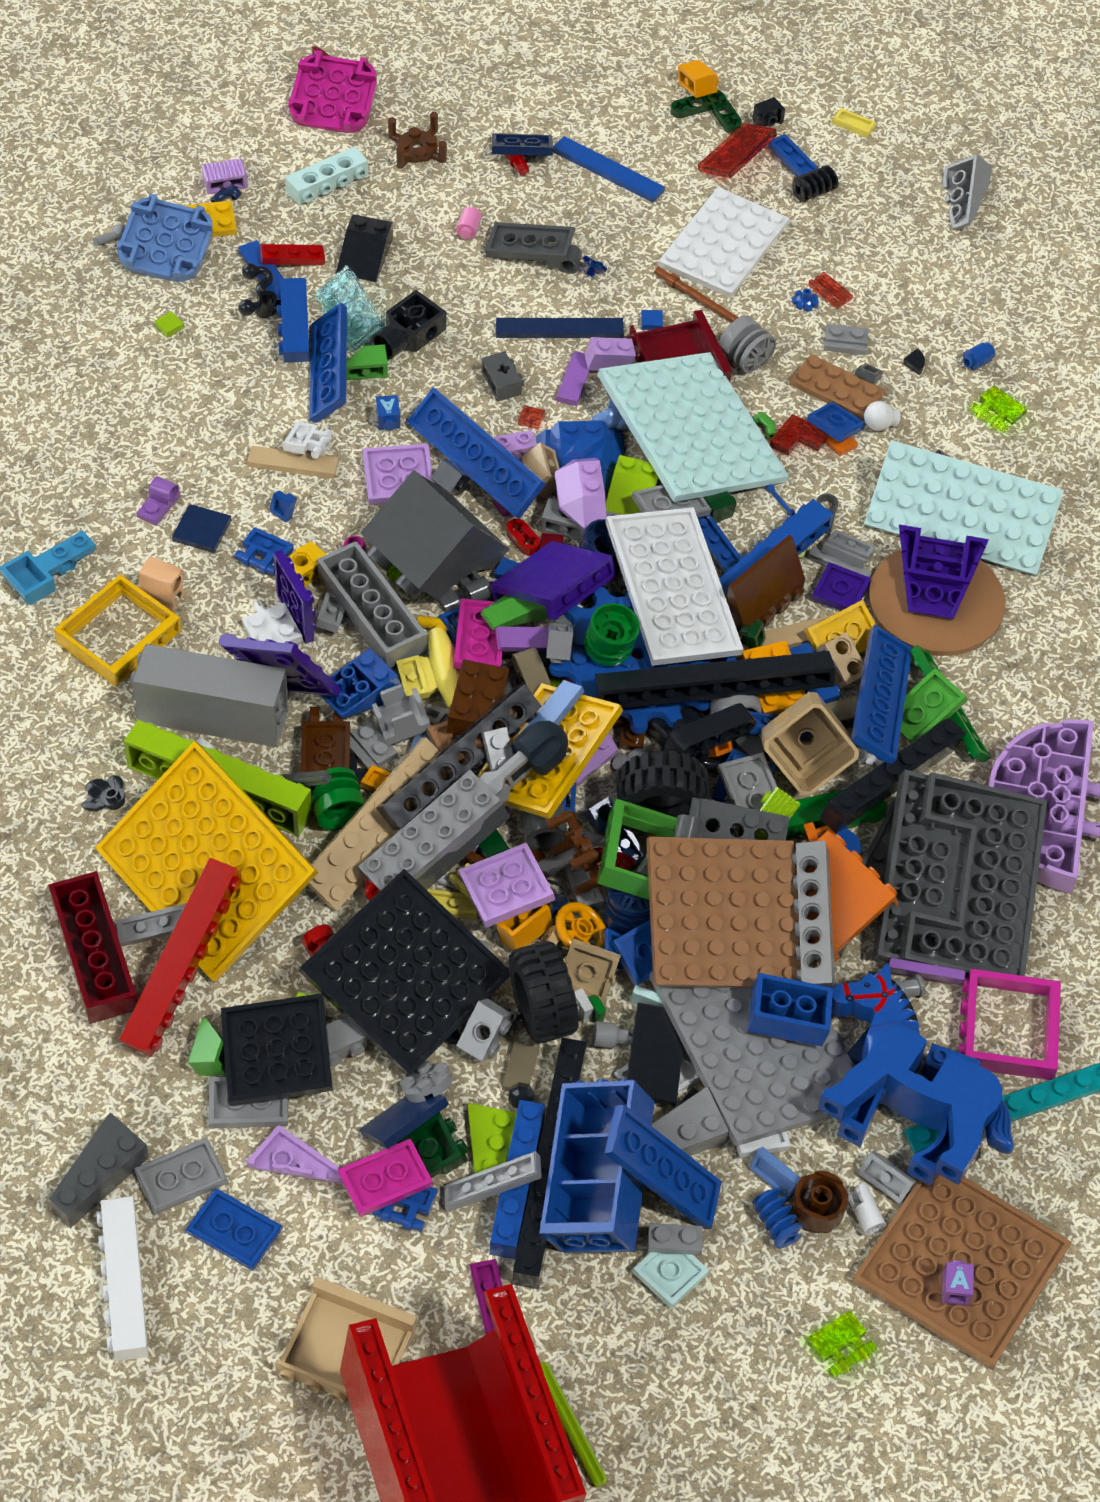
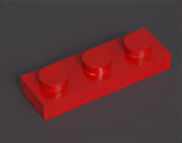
[260,244,325,265]

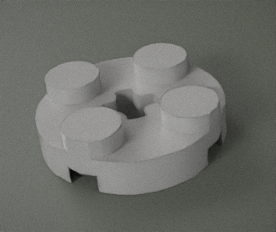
[400,1061,453,1103]

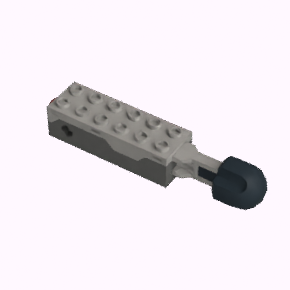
[358,721,568,901]

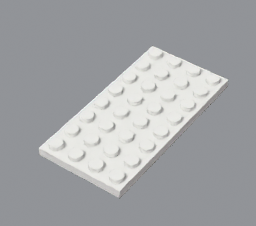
[605,507,743,666]

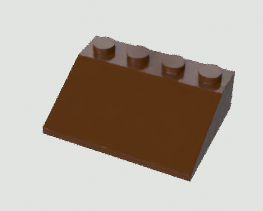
[726,535,805,637]

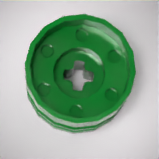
[584,603,640,666]
[307,767,365,831]

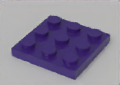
[274,550,316,644]

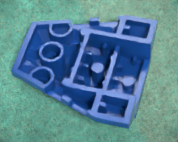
[536,421,625,502]

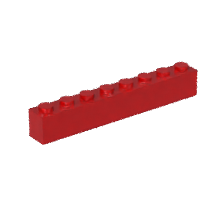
[119,858,242,1057]

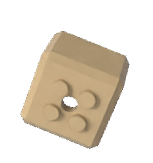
[760,692,859,796]

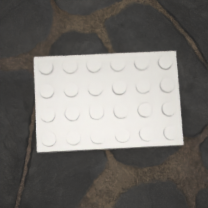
[658,187,790,298]

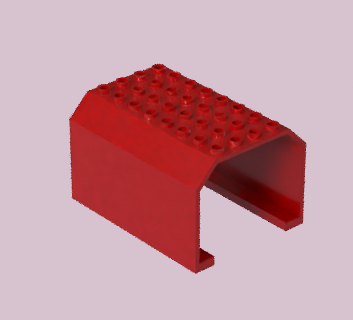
[340,1284,587,1502]

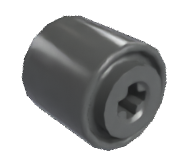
[521,802,567,852]

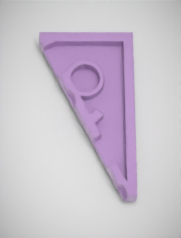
[246,1125,343,1184]

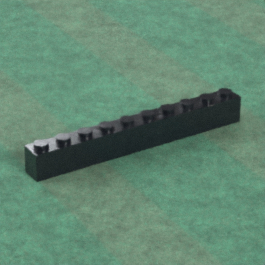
[595,651,836,708]
[512,1037,587,1290]

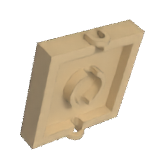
[563,939,621,1003]

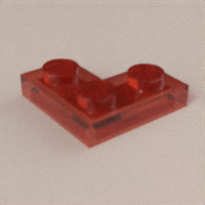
[770,414,829,456]

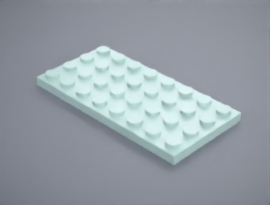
[864,440,1064,576]

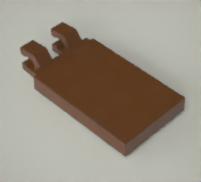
[301,707,350,772]

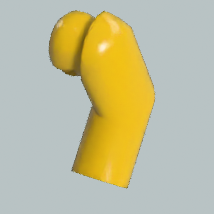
[417,615,447,633]

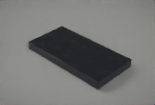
[626,1003,683,1107]

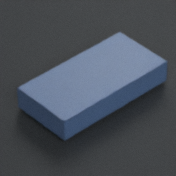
[749,1146,801,1201]

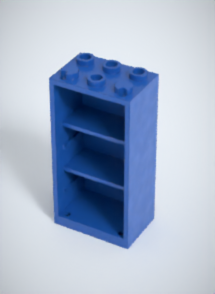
[539,1078,655,1253]

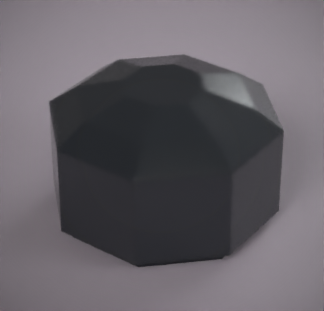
[508,1082,535,1109]

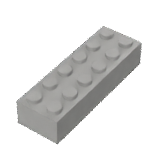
[317,541,427,668]

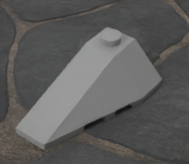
[943,154,992,230]

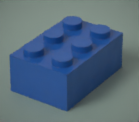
[747,973,833,1047]

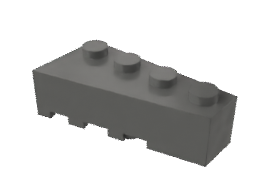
[49,1112,149,1229]

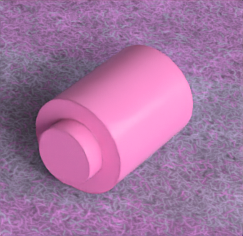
[456,207,482,239]

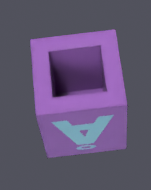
[942,1260,974,1306]

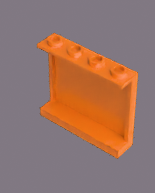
[795,831,898,963]

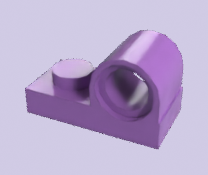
[137,476,180,526]

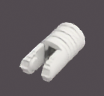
[848,1182,887,1236]

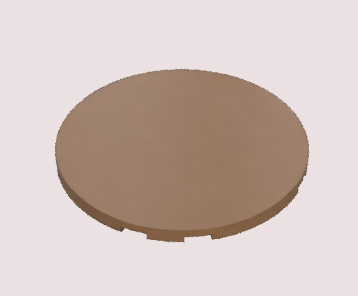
[868,550,1005,656]

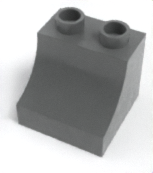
[361,470,510,600]

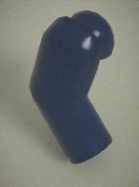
[210,185,242,203]
[550,892,569,919]

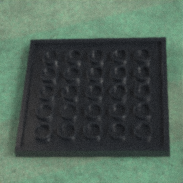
[298,869,510,1077]

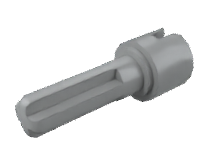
[592,1021,633,1048]

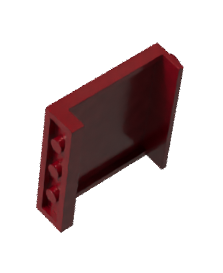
[627,310,732,382]

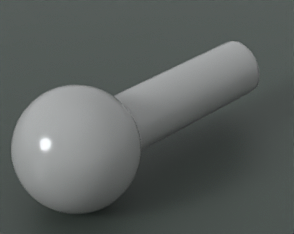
[93,224,125,246]

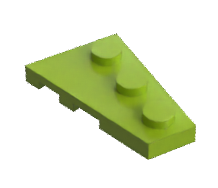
[467,1102,517,1174]

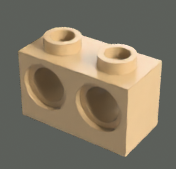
[816,632,864,689]

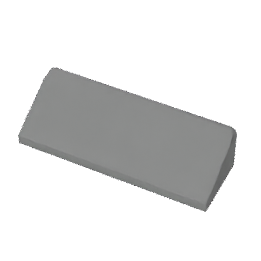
[538,831,604,879]

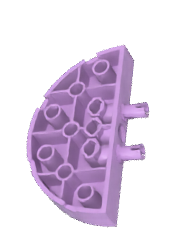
[987,719,1100,894]

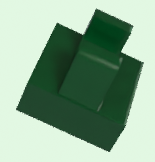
[738,620,766,649]

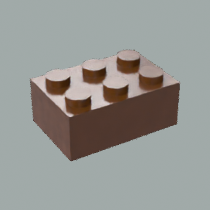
[447,659,509,740]

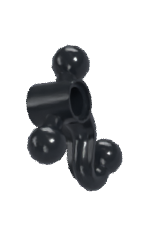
[238,263,281,319]

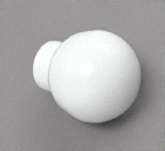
[864,401,900,431]

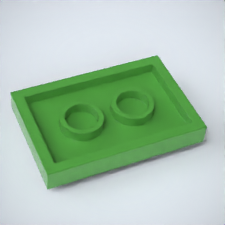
[900,668,968,743]

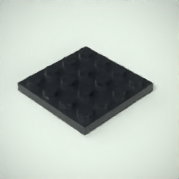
[221,993,334,1106]

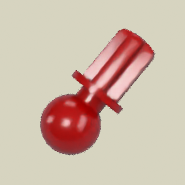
[505,154,529,176]

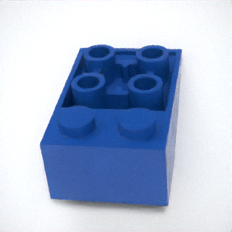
[320,648,400,719]

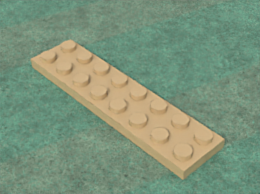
[307,737,447,911]

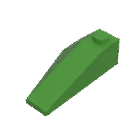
[481,595,548,631]

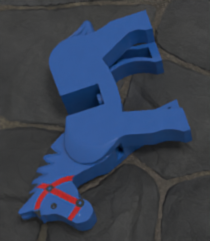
[818,963,1014,1186]

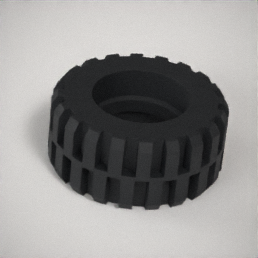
[617,750,710,818]
[508,941,579,1044]

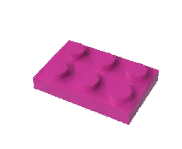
[338,1138,433,1218]

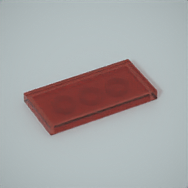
[697,122,777,179]

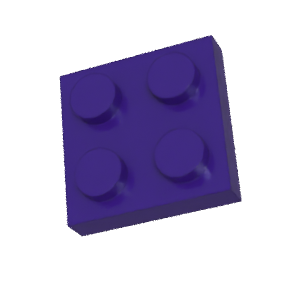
[811,562,871,611]

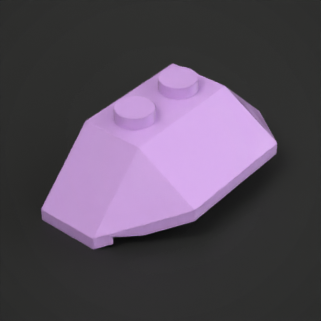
[554,458,606,531]

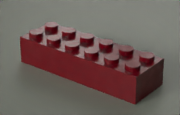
[48,871,138,1024]

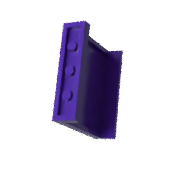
[491,541,616,620]

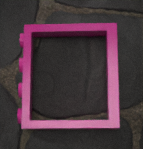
[958,969,1061,1080]

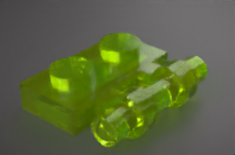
[970,385,1027,433]
[806,1310,877,1378]

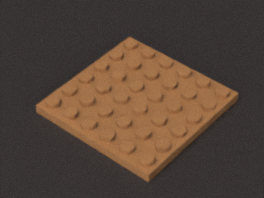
[646,837,801,988]
[852,1175,1072,1370]

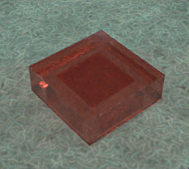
[518,405,545,430]

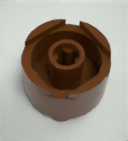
[792,1171,848,1233]

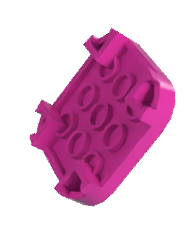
[289,51,377,133]

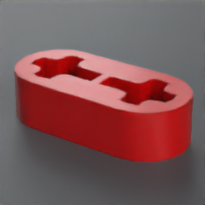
[507,518,540,556]

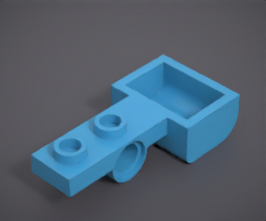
[0,530,96,605]

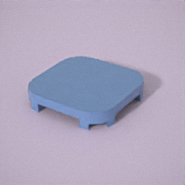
[117,194,213,282]

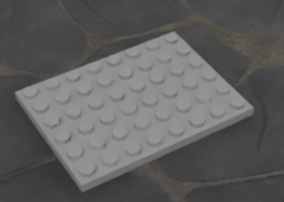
[649,971,854,1147]

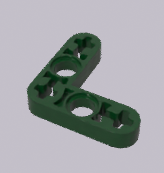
[670,90,742,134]

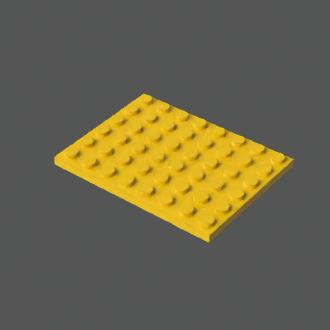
[95,741,319,982]

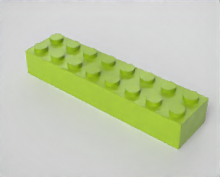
[124,720,312,837]

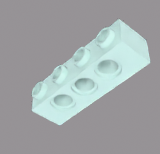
[285,146,368,205]

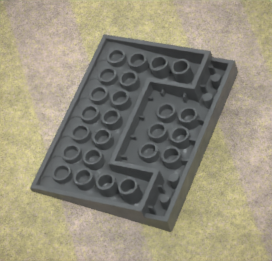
[872,769,1047,977]

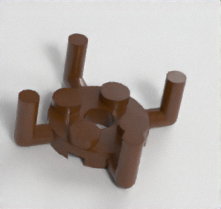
[388,112,447,169]
[545,810,600,896]

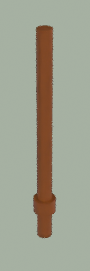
[654,266,739,323]

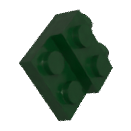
[397,1112,469,1178]

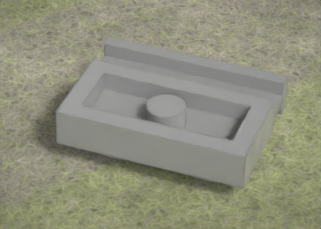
[824,324,869,355]
[821,529,876,568]
[350,721,398,770]

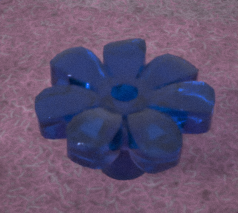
[583,255,607,277]

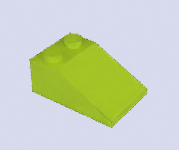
[606,455,661,515]

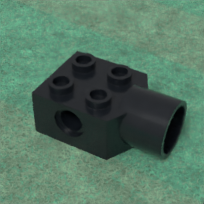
[372,290,447,359]

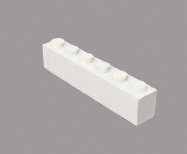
[97,1196,149,1361]

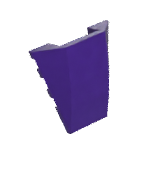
[899,524,989,620]

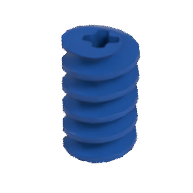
[752,1187,803,1249]

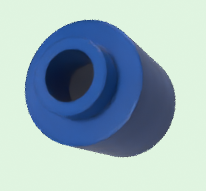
[963,342,995,370]

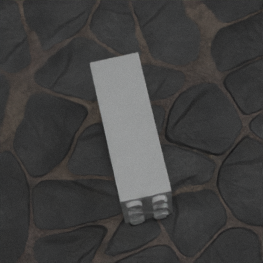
[130,644,289,748]

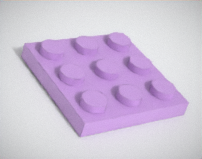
[362,443,434,505]
[458,843,555,928]

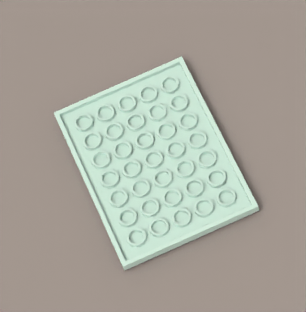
[597,352,789,502]

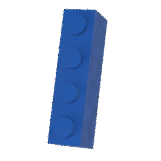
[276,278,310,363]

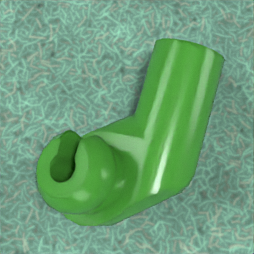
[752,412,777,439]

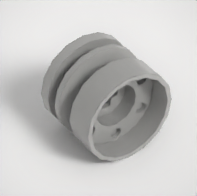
[719,315,777,373]

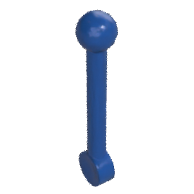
[766,484,795,517]

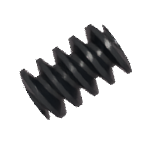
[792,165,839,202]

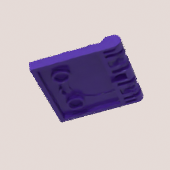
[219,633,341,697]

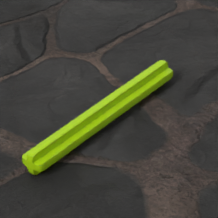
[540,1361,607,1488]

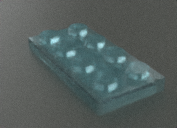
[316,266,385,352]

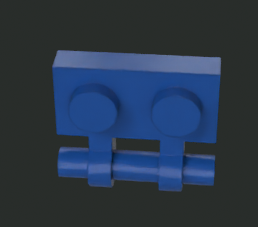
[234,527,294,576]
[372,1187,438,1232]

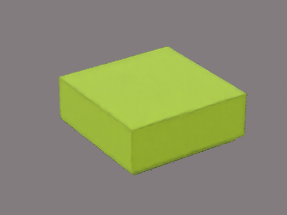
[154,311,185,338]

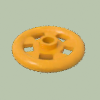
[555,902,606,950]

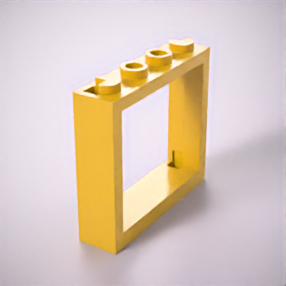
[54,574,182,687]

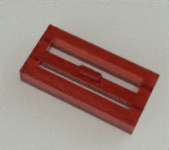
[808,272,853,309]

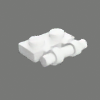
[283,421,332,459]

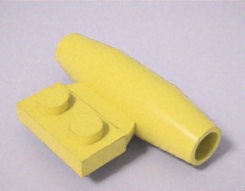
[396,627,460,710]

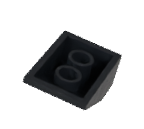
[336,214,393,282]

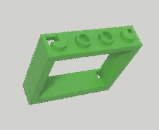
[597,799,677,900]

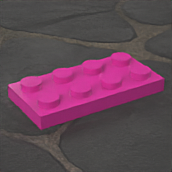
[453,599,502,669]

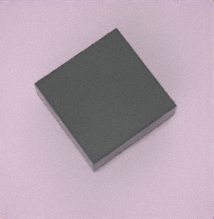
[855,363,883,384]

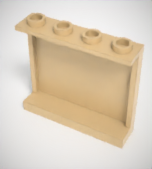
[275,1277,417,1403]

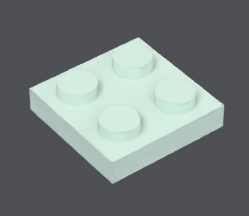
[633,1252,709,1309]

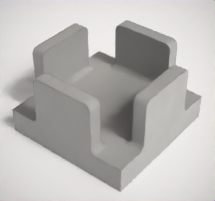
[372,684,431,746]

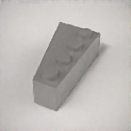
[652,1087,729,1156]

